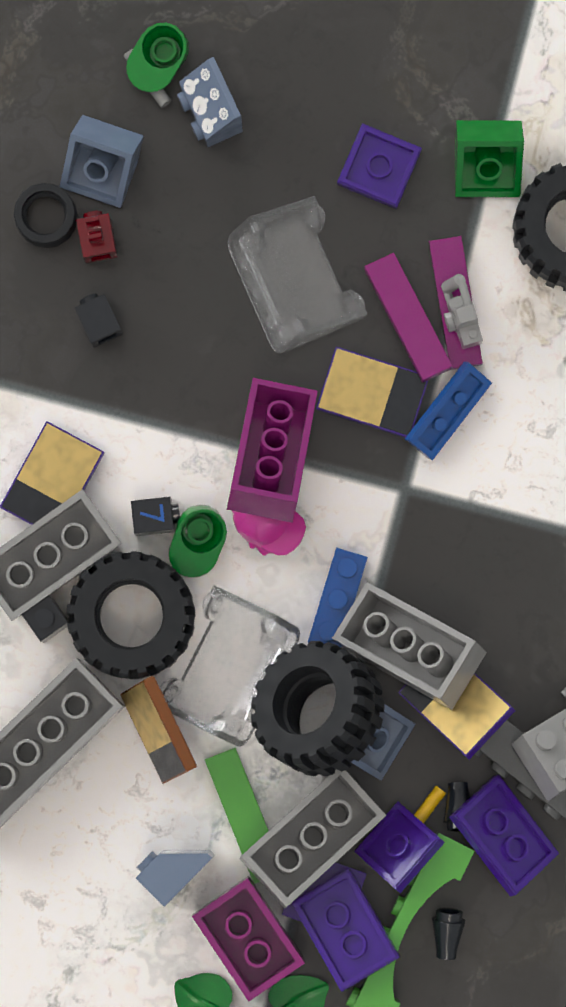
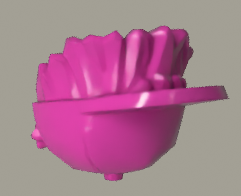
[232,511,306,556]

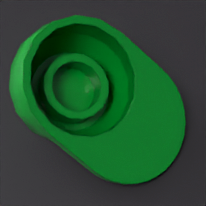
[126,22,189,92]
[168,505,227,577]

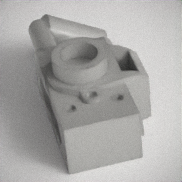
[441,274,483,350]

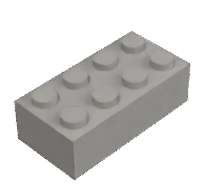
[0,489,122,621]
[332,582,487,710]
[511,709,566,802]
[239,769,386,908]

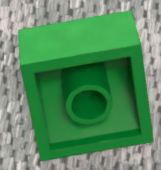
[455,120,524,197]

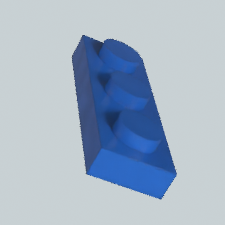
[405,361,492,460]
[308,548,368,648]

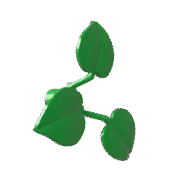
[174,973,329,1007]

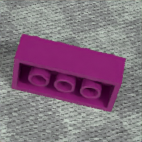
[226,378,318,523]

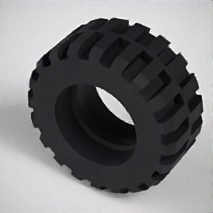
[512,163,566,291]
[66,551,196,679]
[251,641,385,776]

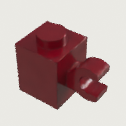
[76,211,118,264]

